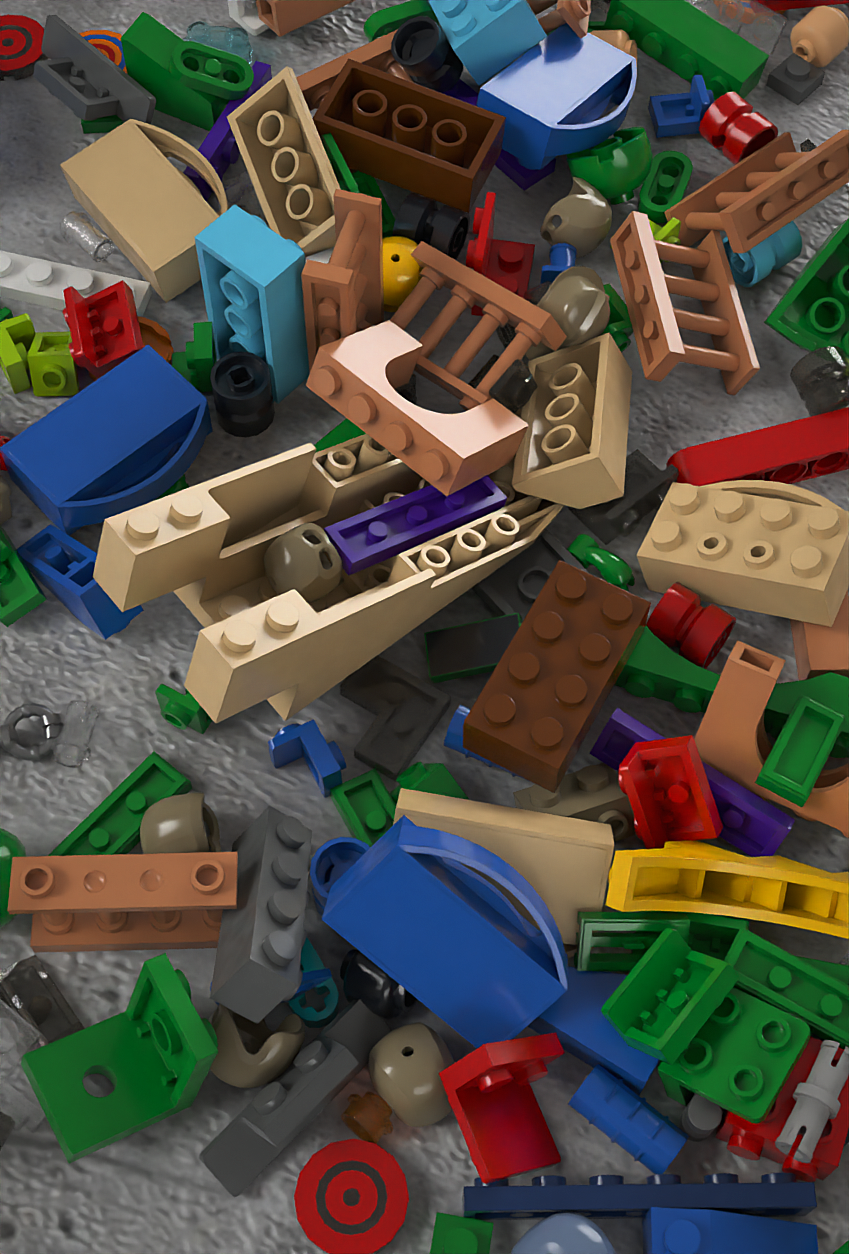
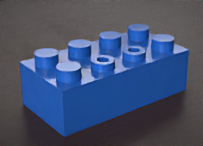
[476,23,637,170]
[0,344,213,536]
[322,815,568,1048]

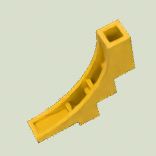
[605,840,849,939]

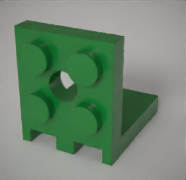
[21,953,218,1164]

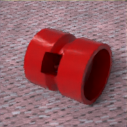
[699,91,778,165]
[646,582,736,669]

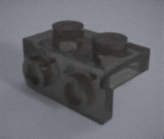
[568,449,679,545]

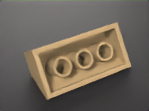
[227,66,341,257]
[512,332,632,509]

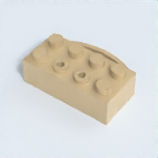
[60,119,230,303]
[636,480,849,627]
[393,788,614,958]

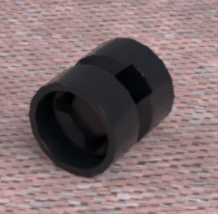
[391,16,463,93]
[392,193,470,260]
[210,352,275,438]

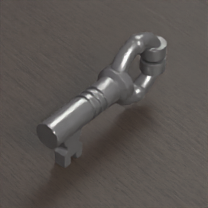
[0,703,65,761]

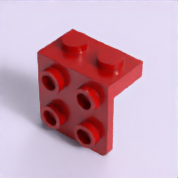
[715,1037,849,1182]

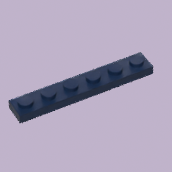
[462,1173,817,1220]

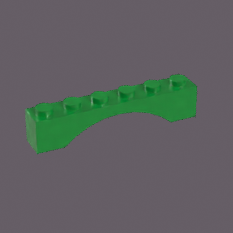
[614,625,849,758]

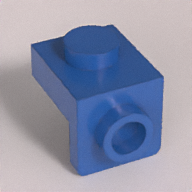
[648,75,714,138]
[268,719,347,798]

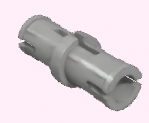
[775,1040,849,1163]

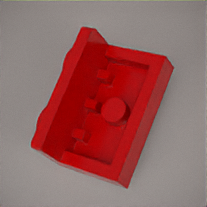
[63,280,144,379]
[618,735,723,849]

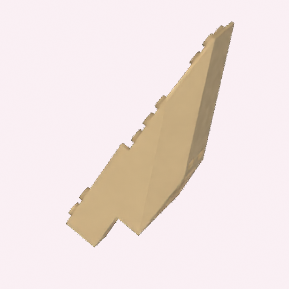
[92,409,565,723]

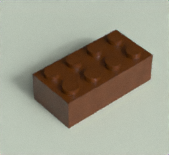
[312,58,506,213]
[463,560,651,793]

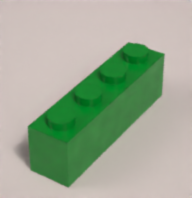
[604,0,769,100]

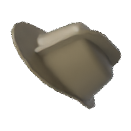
[525,266,610,360]

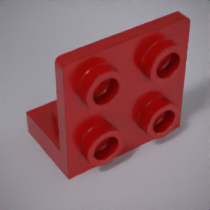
[466,192,535,316]
[439,1032,565,1184]

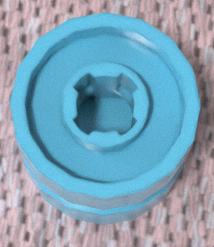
[722,220,802,287]

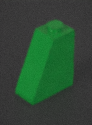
[121,12,233,131]

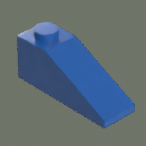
[17,524,144,640]
[642,1207,818,1254]

